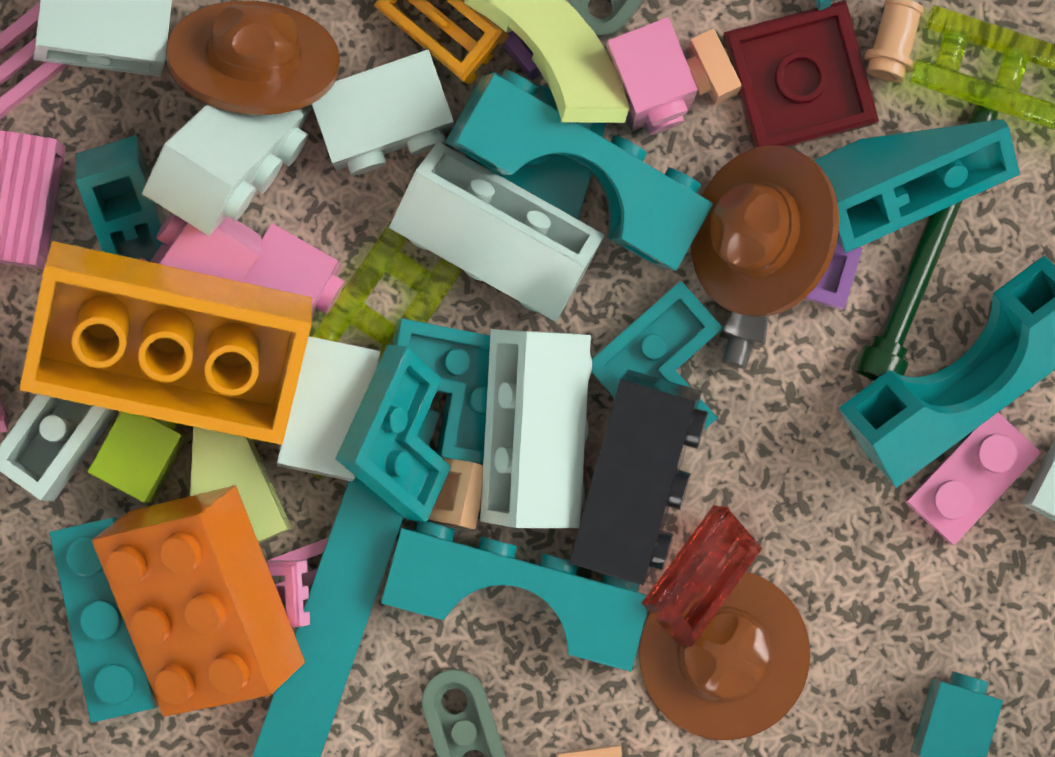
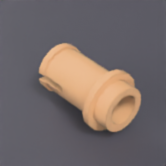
[864,0,924,83]

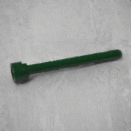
[852,100,998,381]

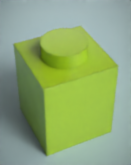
[88,411,189,503]

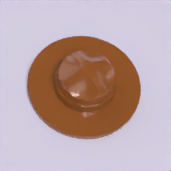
[166,1,340,115]
[691,145,839,317]
[639,568,810,740]

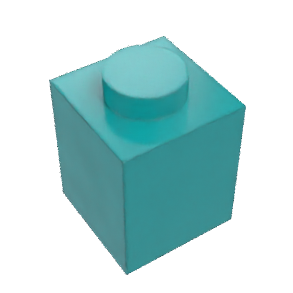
[911,671,1003,757]

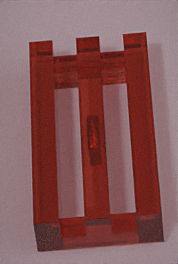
[641,505,763,647]

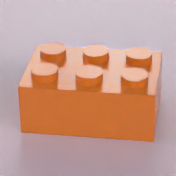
[91,485,305,717]

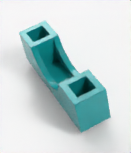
[445,70,714,271]
[839,255,1055,488]
[381,521,652,672]

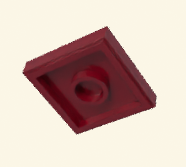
[723,0,879,148]

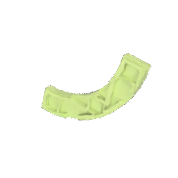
[464,0,629,123]

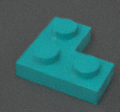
[591,281,723,430]
[392,318,490,465]
[335,345,451,523]

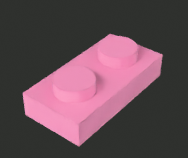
[905,412,1041,545]

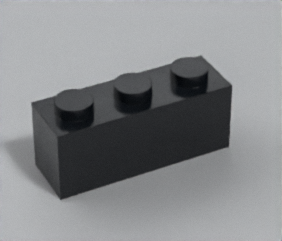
[569,369,708,586]

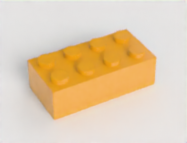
[19,241,312,445]

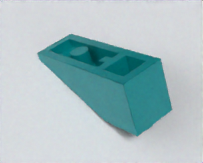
[814,119,1020,253]
[75,135,166,262]

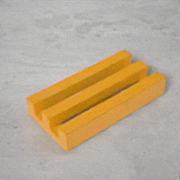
[373,0,510,85]

